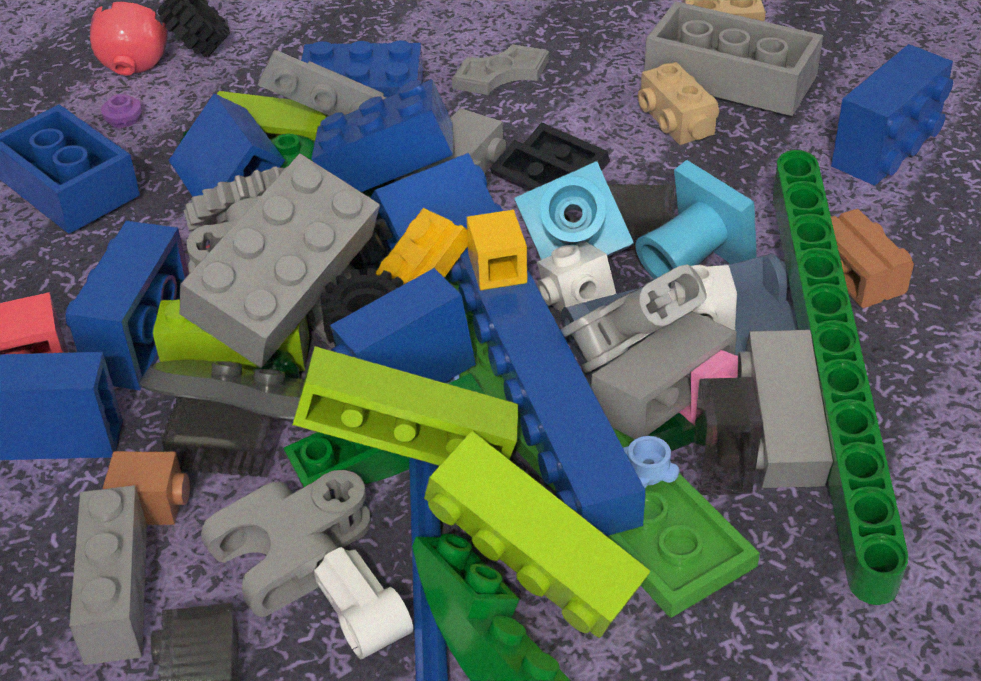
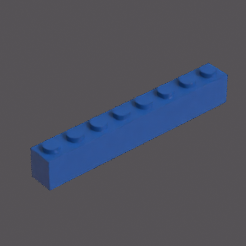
[448,246,646,536]

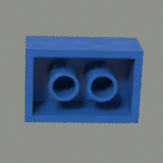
[301,40,424,98]
[831,44,953,186]
[311,79,453,192]
[0,104,140,234]
[66,221,189,391]

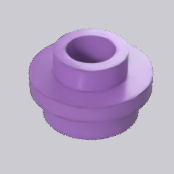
[101,94,142,128]

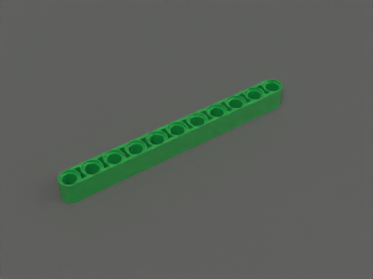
[773,150,908,605]

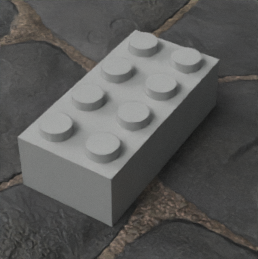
[644,1,823,116]
[179,154,380,368]

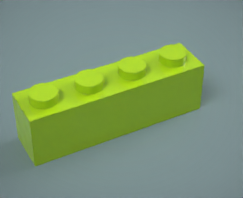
[292,346,518,466]
[424,431,651,638]

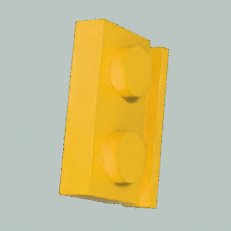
[376,208,468,285]

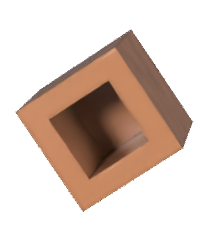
[103,451,190,525]

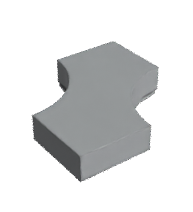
[452,44,549,95]

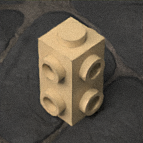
[638,62,719,145]

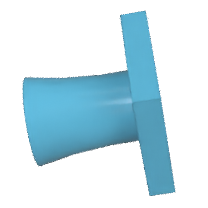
[635,160,757,279]
[514,161,634,260]

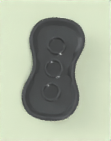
[138,360,305,419]

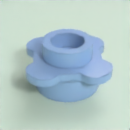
[623,436,679,488]

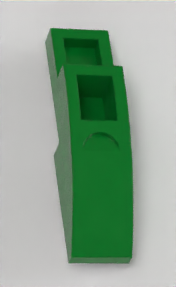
[283,373,485,491]
[412,534,571,681]

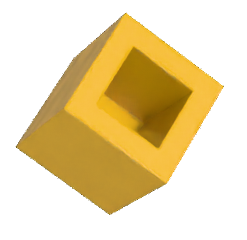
[466,209,527,291]

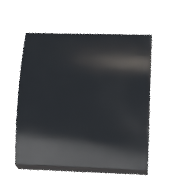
[490,122,610,191]

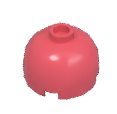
[90,2,168,75]

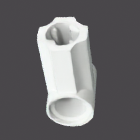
[314,547,413,659]

